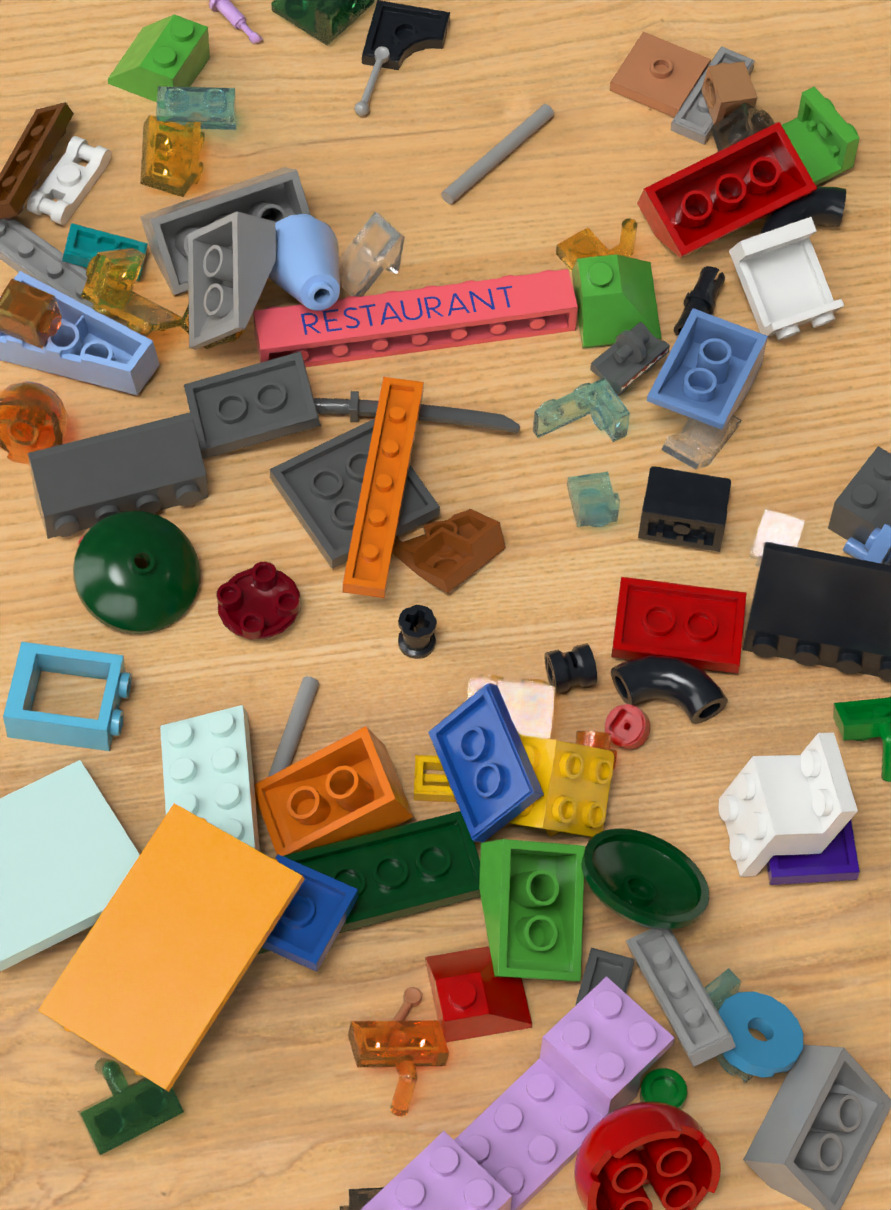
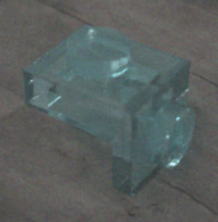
[567,471,620,527]

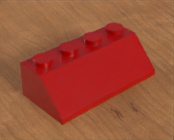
[637,122,817,258]

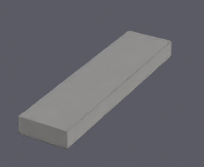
[626,928,736,1067]

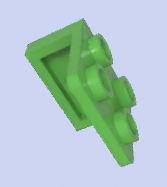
[782,86,860,186]

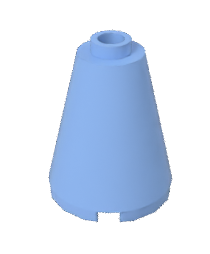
[269,214,340,311]

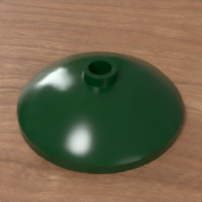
[73,511,200,634]
[581,828,709,930]

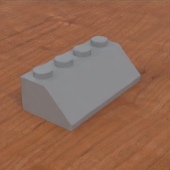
[140,167,311,295]

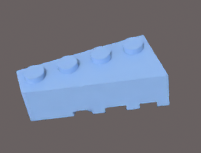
[0,271,160,395]

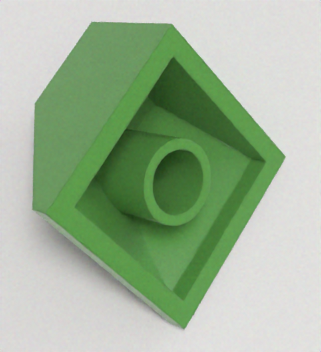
[572,254,662,349]

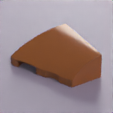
[393,509,506,593]

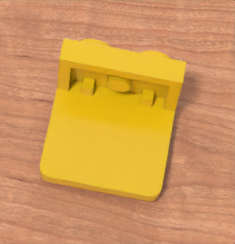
[509,735,614,837]

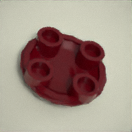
[216,561,301,640]

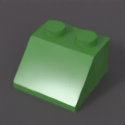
[108,14,210,109]

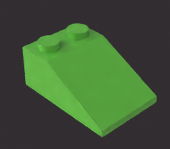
[479,839,585,982]

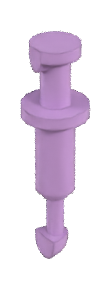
[209,0,263,44]

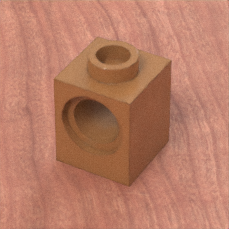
[701,61,758,126]

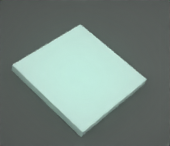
[0,760,140,972]

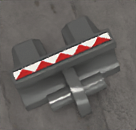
[590,322,670,396]

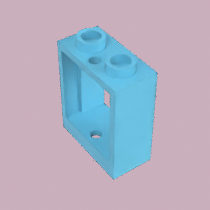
[3,642,132,751]

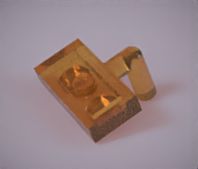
[348,1020,449,1117]

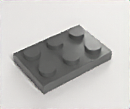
[184,351,321,459]

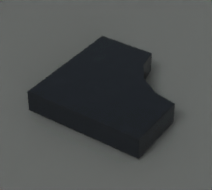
[362,0,450,70]

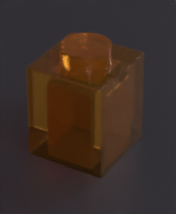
[0,279,62,349]

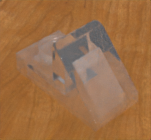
[339,211,405,297]

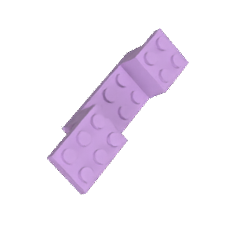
[361,976,674,1210]

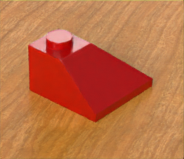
[425,946,532,1043]

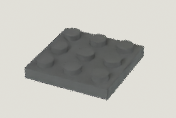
[270,419,440,569]

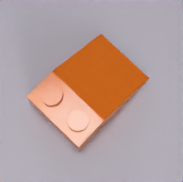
[254,726,414,856]

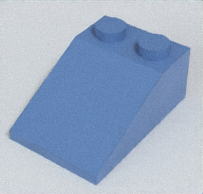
[647,308,768,430]

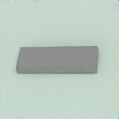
[671,46,755,145]

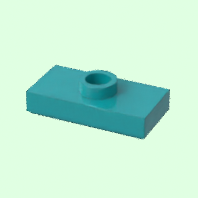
[62,223,148,281]

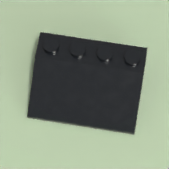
[743,541,891,682]

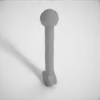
[354,46,390,116]

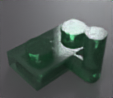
[77,1058,184,1155]

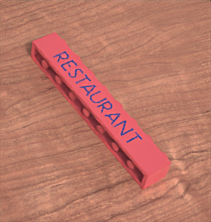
[253,269,578,367]

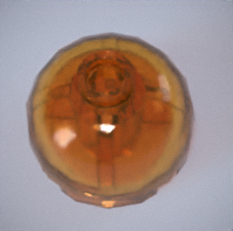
[0,381,68,465]

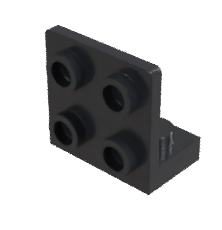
[638,466,731,552]

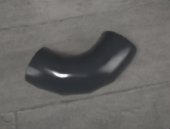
[760,187,846,234]
[611,655,728,724]

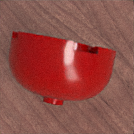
[574,1102,721,1210]

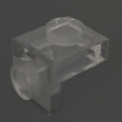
[749,508,805,567]

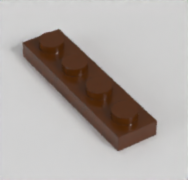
[0,102,74,220]

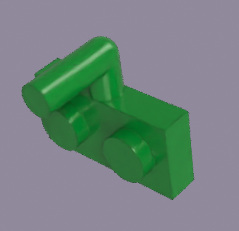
[833,697,891,782]

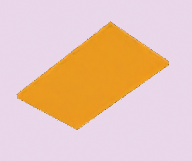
[38,803,305,1092]

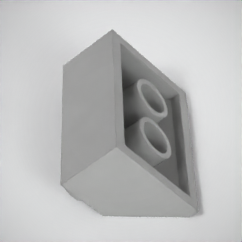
[743,1045,891,1210]

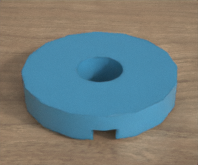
[718,991,804,1078]

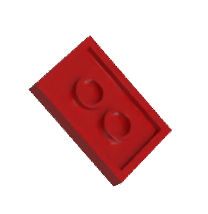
[611,577,747,673]

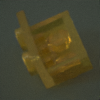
[140,114,205,197]

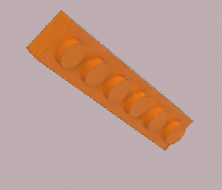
[343,376,424,598]

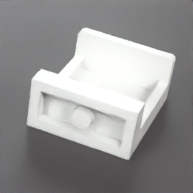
[729,217,844,340]

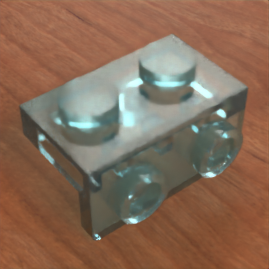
[156,86,237,130]

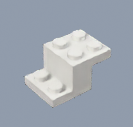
[718,733,858,877]

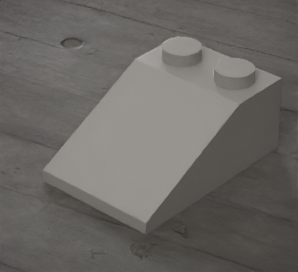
[188,211,277,350]

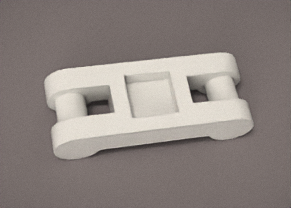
[27,136,111,225]

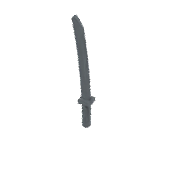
[314,391,520,433]

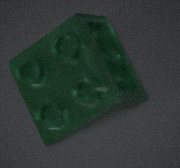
[271,0,375,46]

